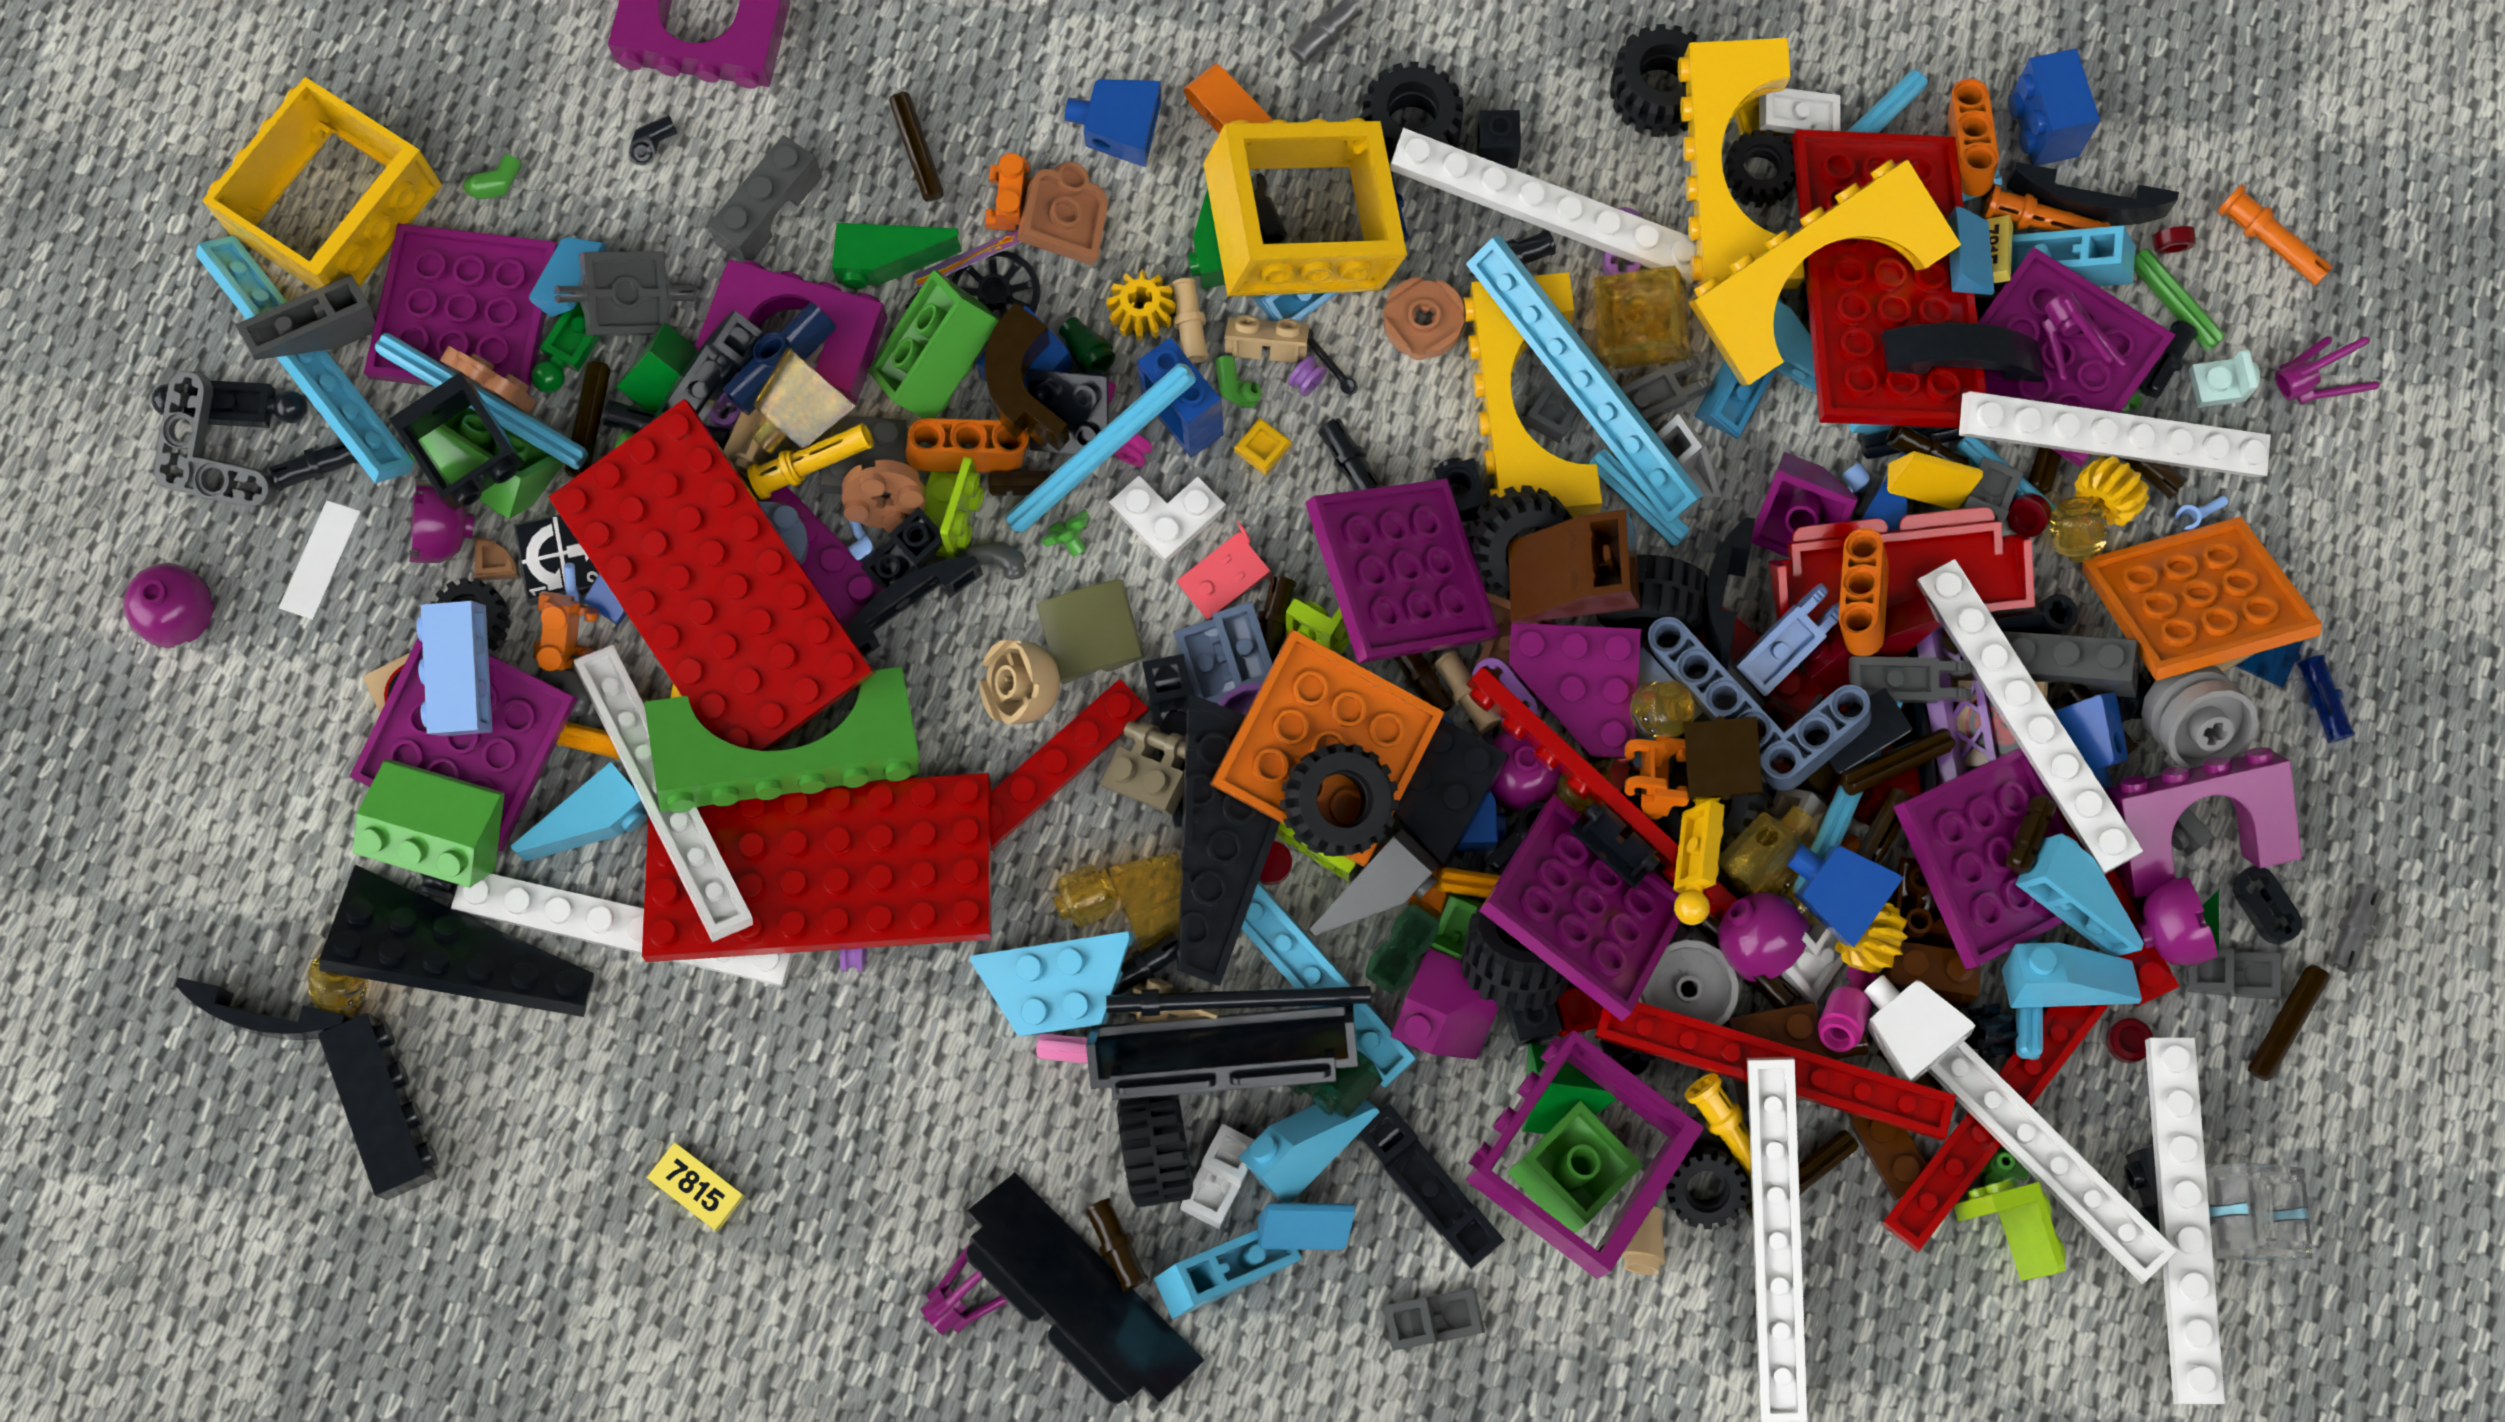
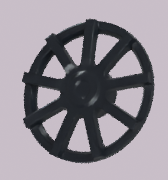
[951,251,1041,317]

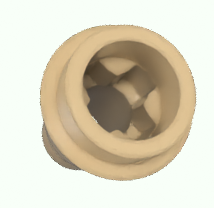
[1621,1206,1665,1275]

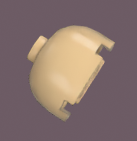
[979,640,1060,724]

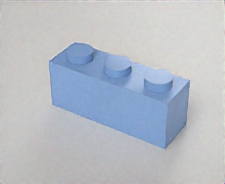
[416,601,492,736]

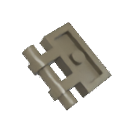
[1100,721,1186,816]

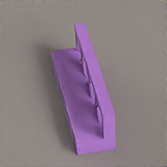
[1916,624,1998,784]

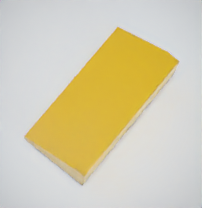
[1887,451,1983,510]

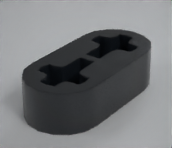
[2233,866,2302,945]

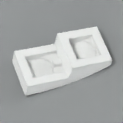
[1180,1124,1254,1229]

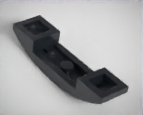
[2006,162,2179,226]
[652,310,765,421]
[1881,323,2044,382]
[1704,517,1755,670]
[847,556,983,656]
[1142,654,1192,828]
[175,977,352,1040]
[1358,1104,1505,1270]

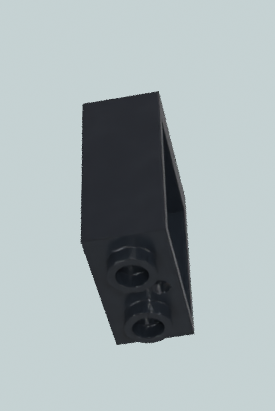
[389,372,525,510]

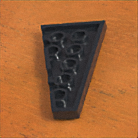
[1272,652,1510,868]
[1177,693,1280,986]
[319,865,594,1017]

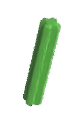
[2134,249,2225,351]

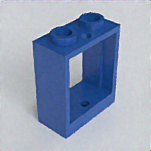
[1137,337,1224,458]

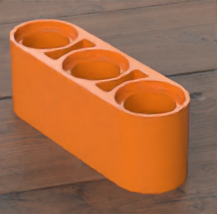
[1183,63,1273,171]
[1947,78,1999,197]
[905,418,1029,473]
[1838,528,1889,656]

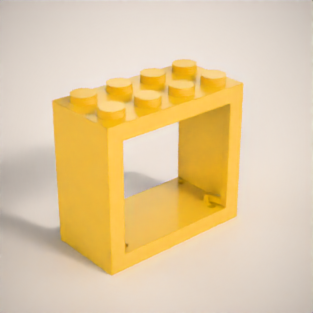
[202,77,442,290]
[1203,118,1407,297]

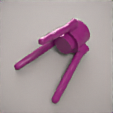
[2042,292,2127,382]
[2275,336,2380,405]
[920,1244,1008,1335]

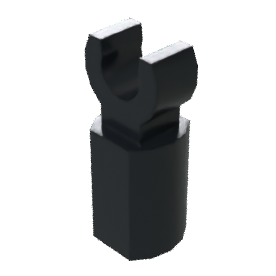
[1253,173,1287,244]

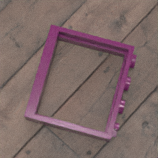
[1465,1030,1704,1279]

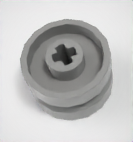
[2141,665,2259,769]
[1638,940,1739,1026]

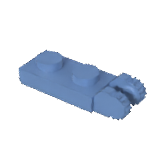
[1733,583,1840,696]

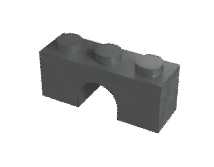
[708,135,822,262]
[2004,631,2141,698]

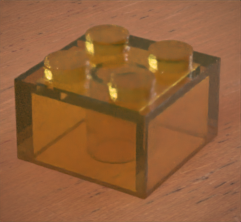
[1594,265,1691,370]

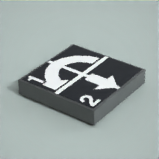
[514,514,599,606]

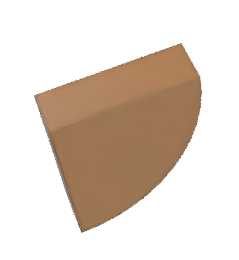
[475,538,520,581]

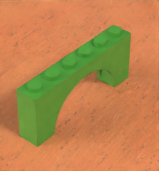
[644,666,919,813]

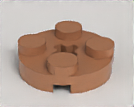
[1383,277,1464,360]
[842,460,926,533]

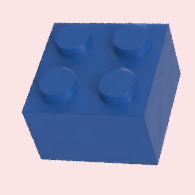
[2008,48,2100,166]

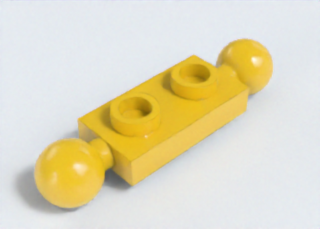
[1673,791,1725,925]

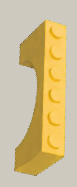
[1678,38,1804,290]
[1688,159,1961,386]
[1463,272,1602,518]

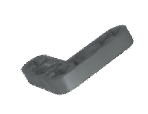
[154,371,277,507]

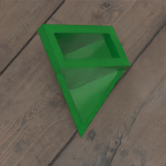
[615,323,697,411]
[1522,1044,1617,1135]

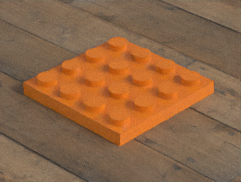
[2082,516,2322,681]
[1210,629,1445,867]

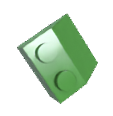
[1507,1101,1643,1233]

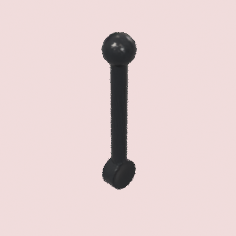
[1307,328,1358,395]

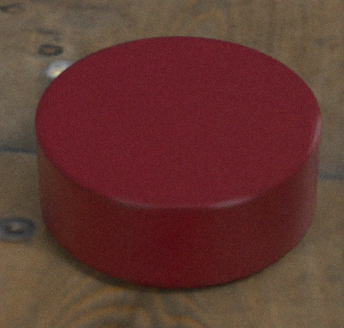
[2152,226,2196,254]
[2007,493,2052,537]
[1259,841,1292,885]
[2106,1018,2153,1064]

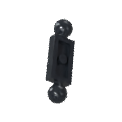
[151,380,307,428]

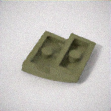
[1036,579,1145,684]

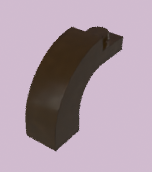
[984,302,1070,452]

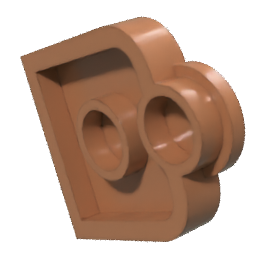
[1016,162,1108,266]
[440,346,537,415]

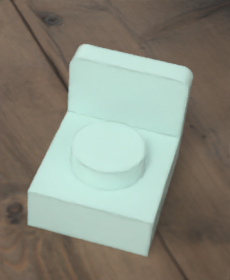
[2188,350,2260,408]

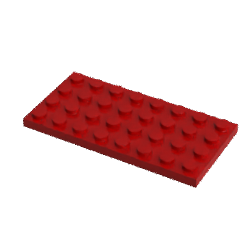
[1792,129,1987,428]
[548,398,876,751]
[642,773,992,962]

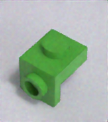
[1427,893,1482,959]

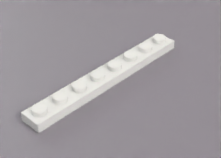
[1389,128,1697,284]
[1959,391,2271,477]
[1916,559,2143,874]
[573,645,753,942]
[451,874,794,987]
[2145,1038,2225,1404]
[1928,1041,2177,1284]
[1747,1057,1807,1422]

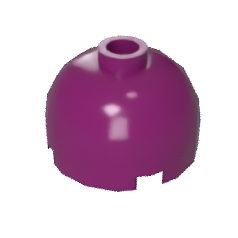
[409,480,474,564]
[123,562,214,648]
[1491,731,1565,812]
[2137,877,2218,967]
[1718,892,1810,982]

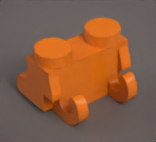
[985,153,1032,231]
[533,591,599,671]
[1625,736,1689,820]

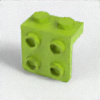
[1954,1179,2066,1281]

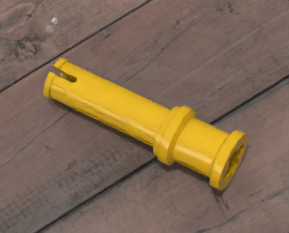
[747,423,874,500]
[1684,1073,1751,1179]

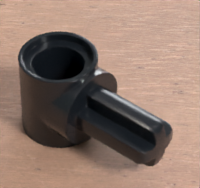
[1486,802,1545,875]

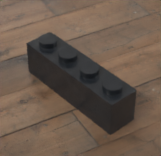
[318,1013,438,1200]

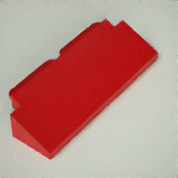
[1768,506,2035,627]

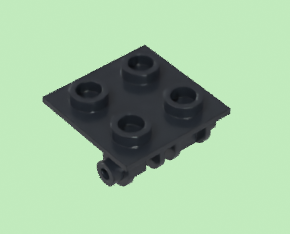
[1028,368,1109,454]

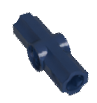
[723,302,836,416]

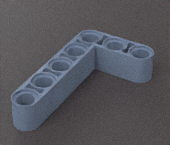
[1648,617,1872,791]

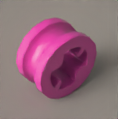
[1114,434,1153,467]

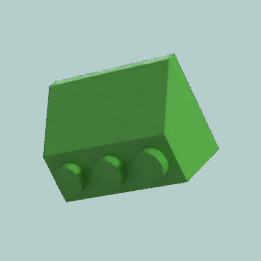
[867,269,1000,419]
[410,407,564,519]
[353,759,505,888]

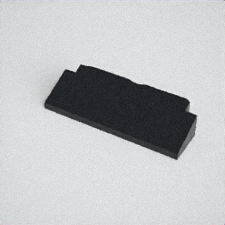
[1086,1004,1358,1100]
[963,1172,1204,1413]

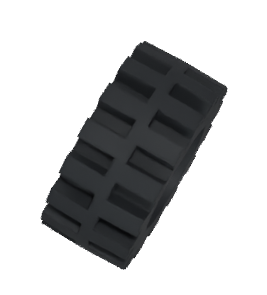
[1723,129,1796,208]
[431,578,511,651]
[1666,1142,1748,1229]

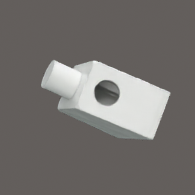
[1864,975,1976,1083]

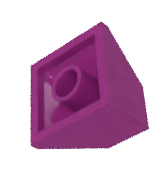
[1752,452,1858,558]
[1390,946,1499,1060]

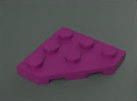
[1509,623,1641,759]

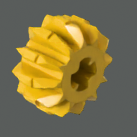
[1106,269,1176,342]
[2074,456,2150,527]
[1834,902,1908,973]

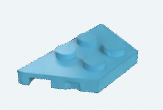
[970,931,1134,1036]

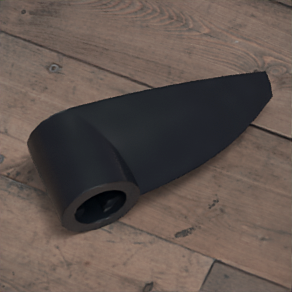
[1990,594,2078,635]

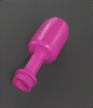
[1818,966,1878,1052]

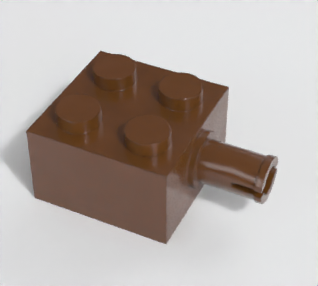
[1722,1002,1869,1111]

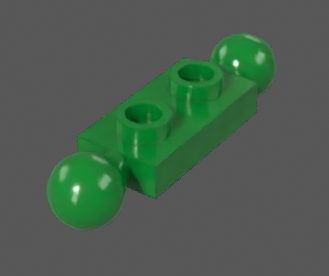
[531,302,602,393]

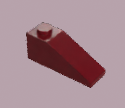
[1803,595,1941,695]

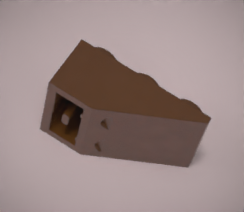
[1508,509,1640,624]
[1881,857,1981,1008]

